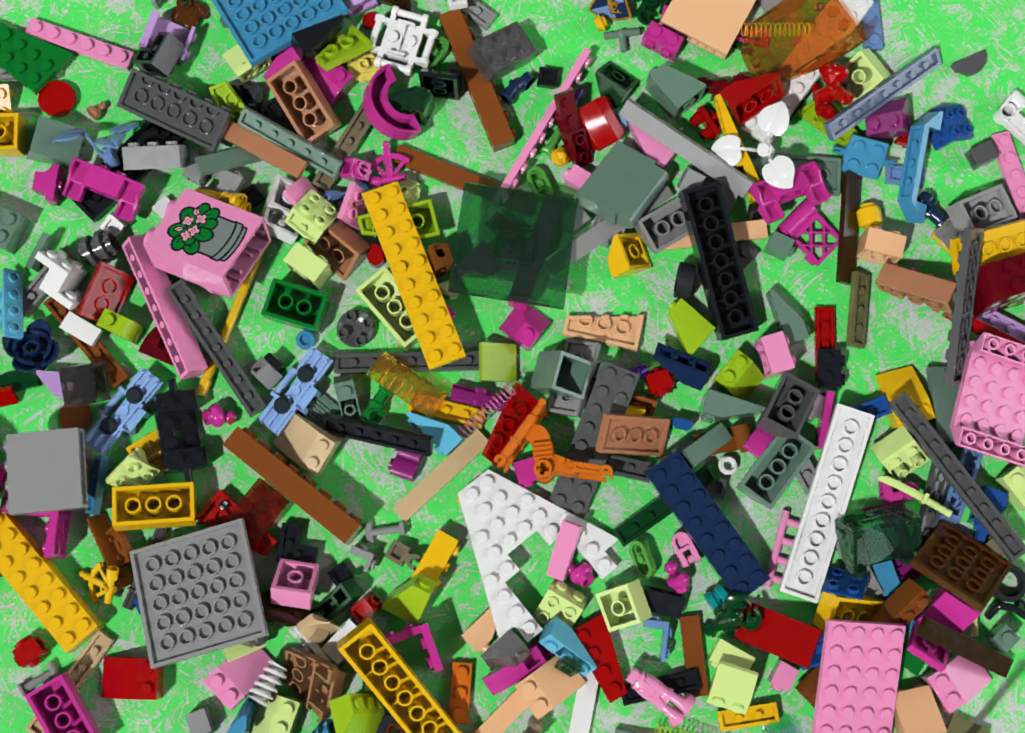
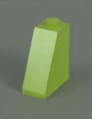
[667,298,716,355]
[381,573,438,626]

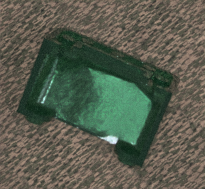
[835,505,922,578]

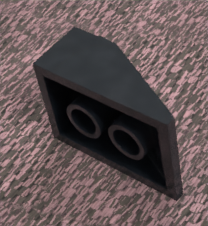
[419,67,462,100]

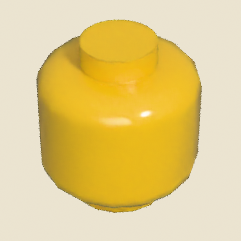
[856,202,883,230]

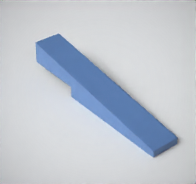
[939,447,983,525]

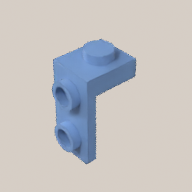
[643,616,672,663]

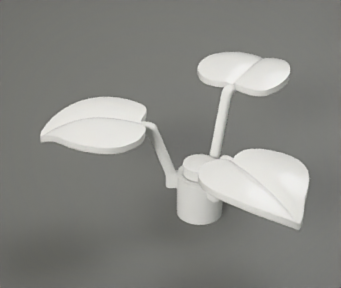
[710,101,795,189]

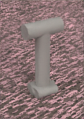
[364,521,406,543]
[17,661,60,697]

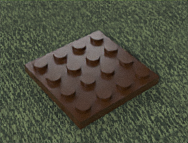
[909,519,1013,612]

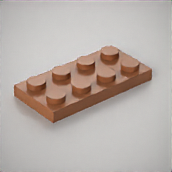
[595,413,671,456]

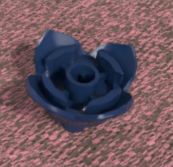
[2,319,60,373]

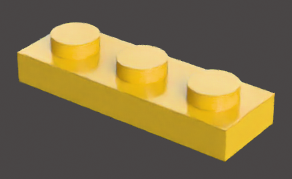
[716,701,780,732]

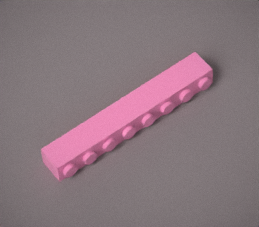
[122,234,208,380]

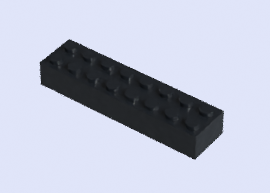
[678,181,759,341]

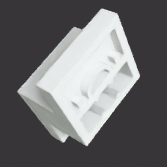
[35,249,88,310]

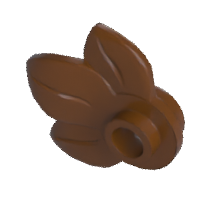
[171,0,209,30]

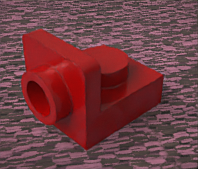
[348,592,383,624]

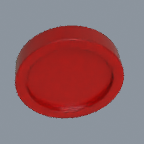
[362,12,377,31]

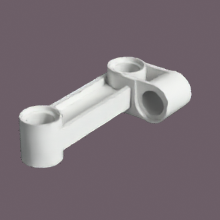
[993,90,1025,146]

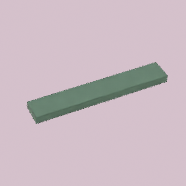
[237,106,344,179]

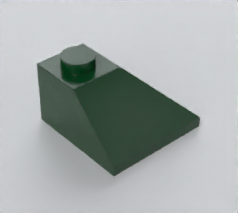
[595,61,640,109]

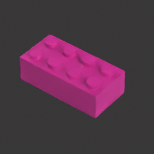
[24,671,101,733]

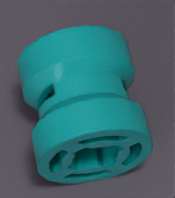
[703,584,728,611]

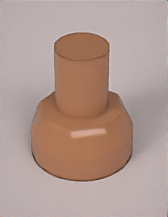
[86,101,107,121]

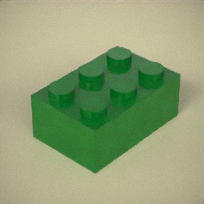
[261,278,331,335]

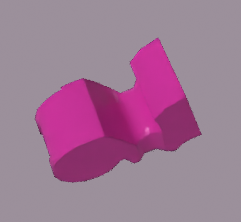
[878,481,919,503]

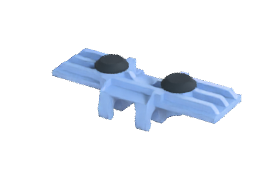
[256,346,334,436]
[85,367,164,456]

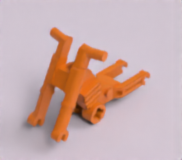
[494,398,614,484]

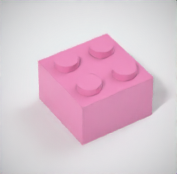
[754,331,796,380]
[271,558,319,610]

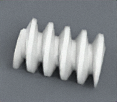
[248,660,288,707]

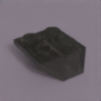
[58,361,111,407]

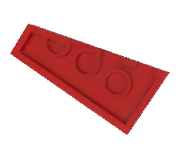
[481,382,538,467]
[196,489,279,556]
[573,613,627,703]

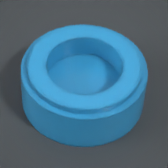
[296,330,316,350]

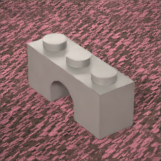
[182,154,246,193]
[677,165,738,213]

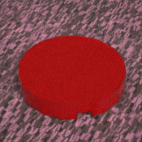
[38,80,77,118]

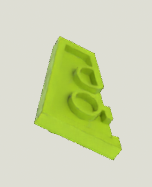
[315,25,373,72]
[208,81,246,129]
[796,100,859,147]

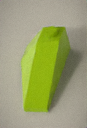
[357,199,440,240]

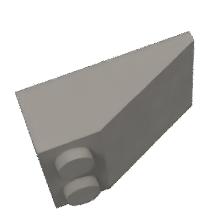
[946,184,1018,236]

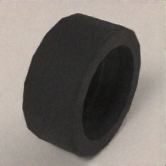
[673,262,696,300]
[992,565,1025,602]

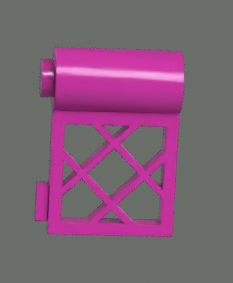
[778,200,839,266]

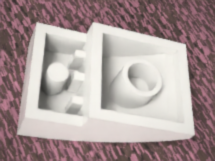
[261,174,298,244]

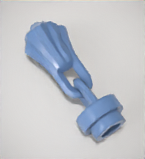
[322,181,368,203]

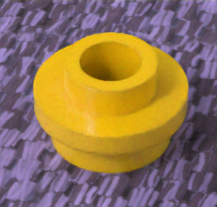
[593,14,608,32]

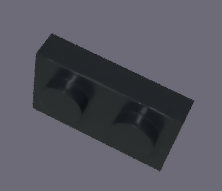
[817,349,845,390]

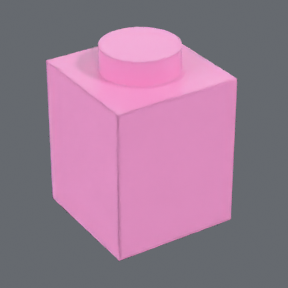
[563,164,591,192]
[767,660,799,693]

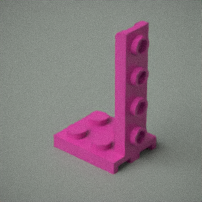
[343,622,443,672]

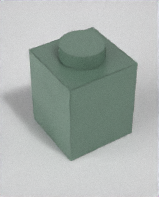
[763,230,795,261]
[985,623,1021,653]

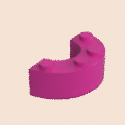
[363,63,422,140]

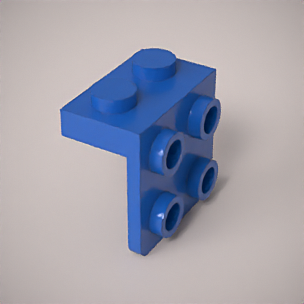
[929,104,974,151]

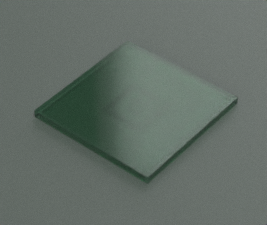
[448,182,578,310]

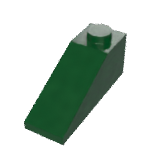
[309,578,365,621]

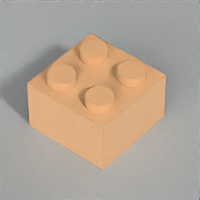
[856,226,907,265]

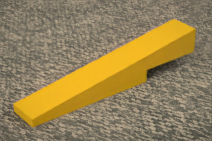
[713,94,760,205]

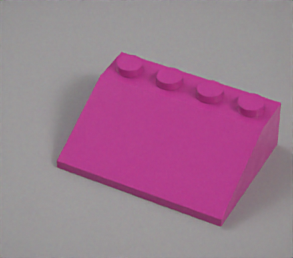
[263,45,355,109]

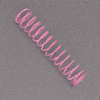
[457,383,516,440]

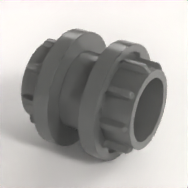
[78,229,120,267]

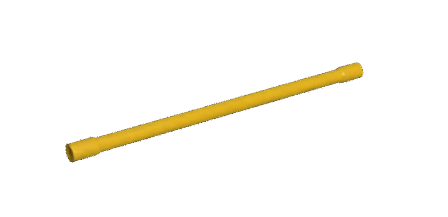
[195,249,266,397]

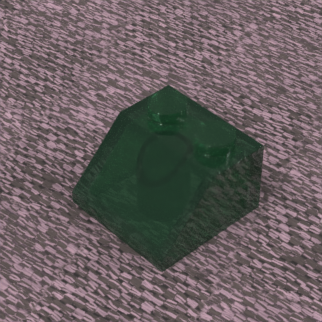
[389,86,435,126]

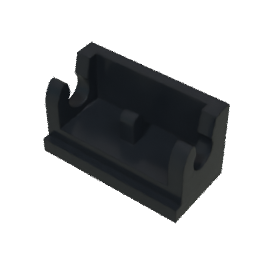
[644,585,685,619]

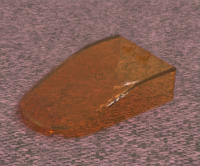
[741,0,867,83]

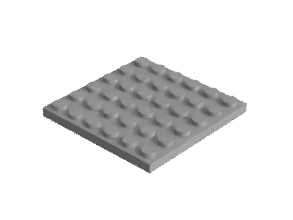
[129,518,269,669]

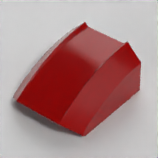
[577,96,625,151]

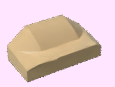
[297,613,342,644]

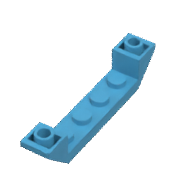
[897,111,944,224]

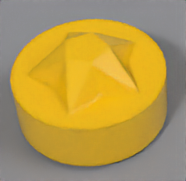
[551,147,569,167]

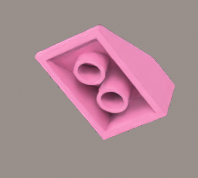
[203,649,274,711]
[920,654,992,714]

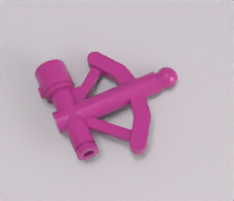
[369,141,410,188]

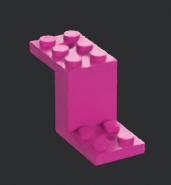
[1,477,72,559]
[907,587,981,672]

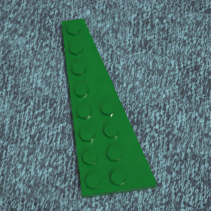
[0,23,74,95]

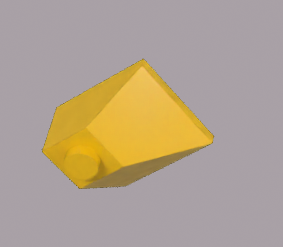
[607,233,652,278]

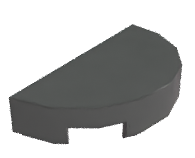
[950,50,987,77]

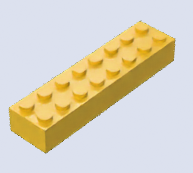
[0,506,105,653]
[337,617,463,733]

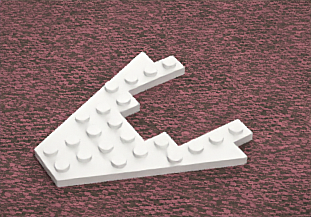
[457,469,618,643]

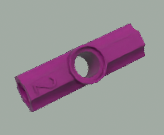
[450,383,509,412]

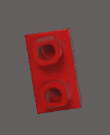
[689,105,721,142]

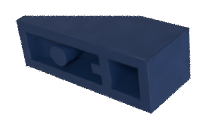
[653,342,712,391]

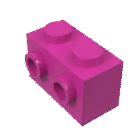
[641,21,684,61]

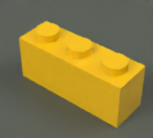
[411,529,461,591]

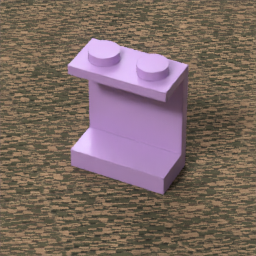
[139,9,197,65]

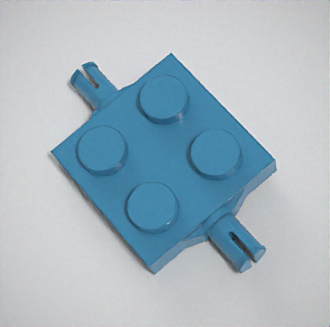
[832,133,897,180]

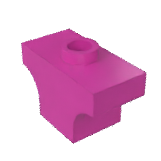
[32,164,65,206]

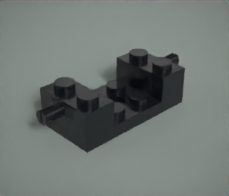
[152,378,208,482]

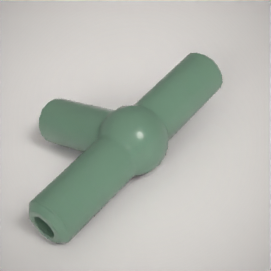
[604,28,641,53]

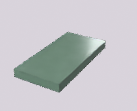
[926,367,960,443]

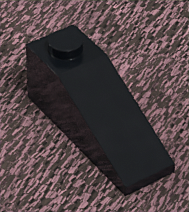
[291,15,344,61]

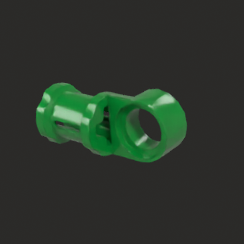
[363,385,394,424]

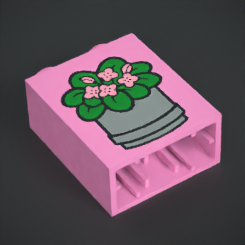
[143,188,272,298]

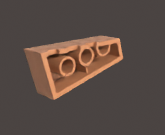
[875,263,957,317]

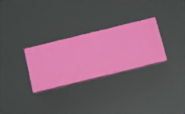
[546,519,582,582]

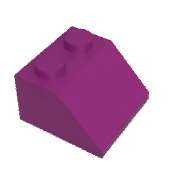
[865,97,910,140]

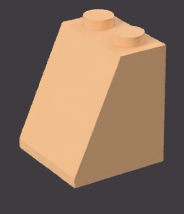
[893,684,947,733]

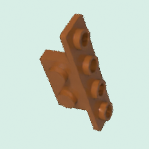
[86,512,134,590]

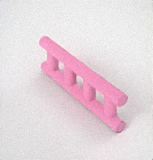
[763,510,799,588]

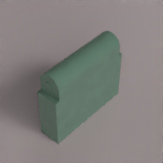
[576,141,670,229]

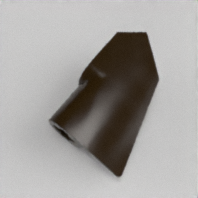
[261,589,310,627]

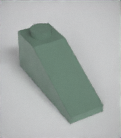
[765,289,810,346]

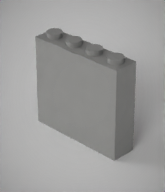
[3,427,88,516]

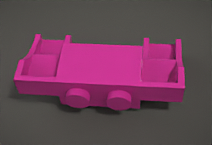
[62,157,146,224]
[749,161,831,224]

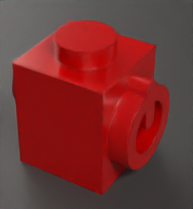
[644,367,675,398]
[12,635,49,668]

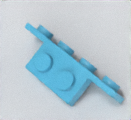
[0,268,23,340]

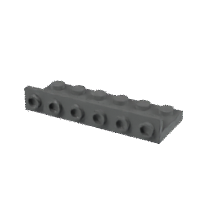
[116,67,236,152]

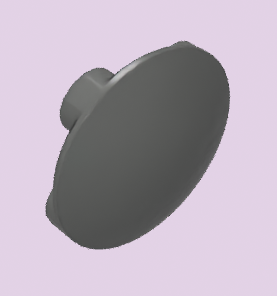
[337,310,375,348]

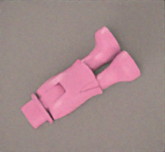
[625,667,696,727]

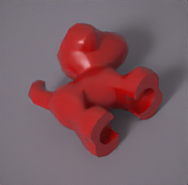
[811,62,853,120]

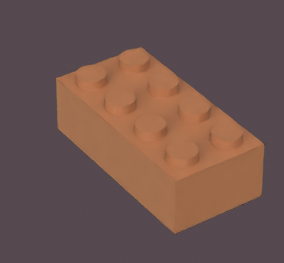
[266,60,342,144]

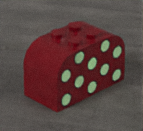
[973,253,1025,318]

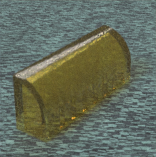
[366,351,449,419]

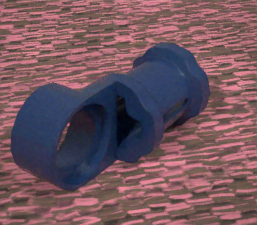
[499,71,535,104]
[917,191,949,229]

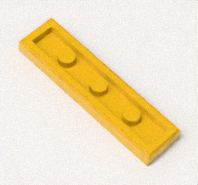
[407,392,486,429]

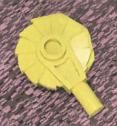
[345,52,396,83]

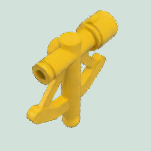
[79,562,119,604]

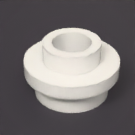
[718,456,738,475]

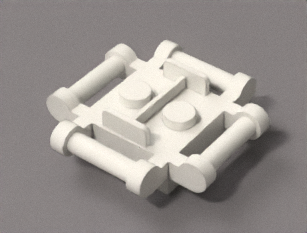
[368,5,439,76]

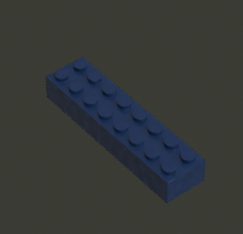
[643,449,771,596]

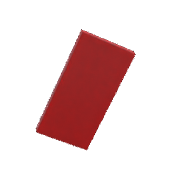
[733,603,823,669]

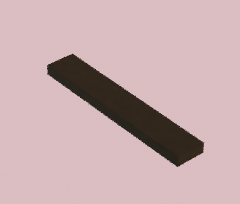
[836,172,861,286]
[915,616,1014,678]

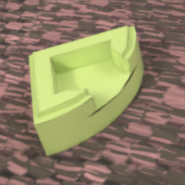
[438,280,459,300]

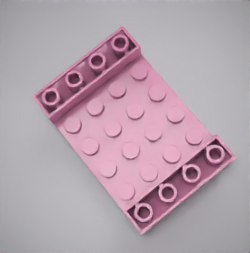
[950,332,1025,467]

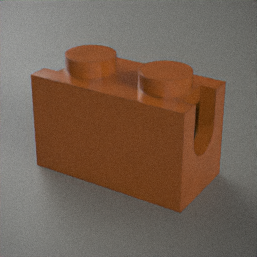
[426,242,455,279]

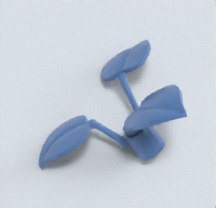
[52,122,141,168]

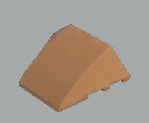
[282,648,346,723]

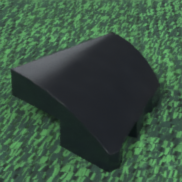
[231,85,263,114]

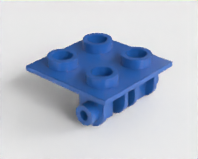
[821,566,869,600]

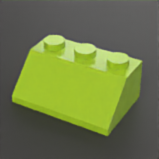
[329,693,385,733]

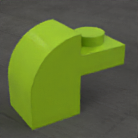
[96,308,145,345]

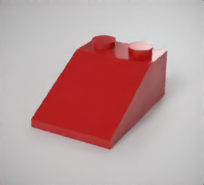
[719,72,786,127]
[102,657,164,700]

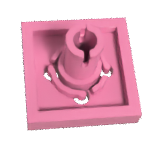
[337,183,368,232]

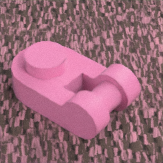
[671,532,701,569]

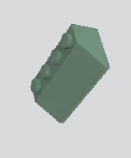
[736,434,817,510]

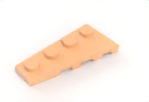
[562,315,644,352]

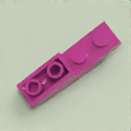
[482,637,553,696]

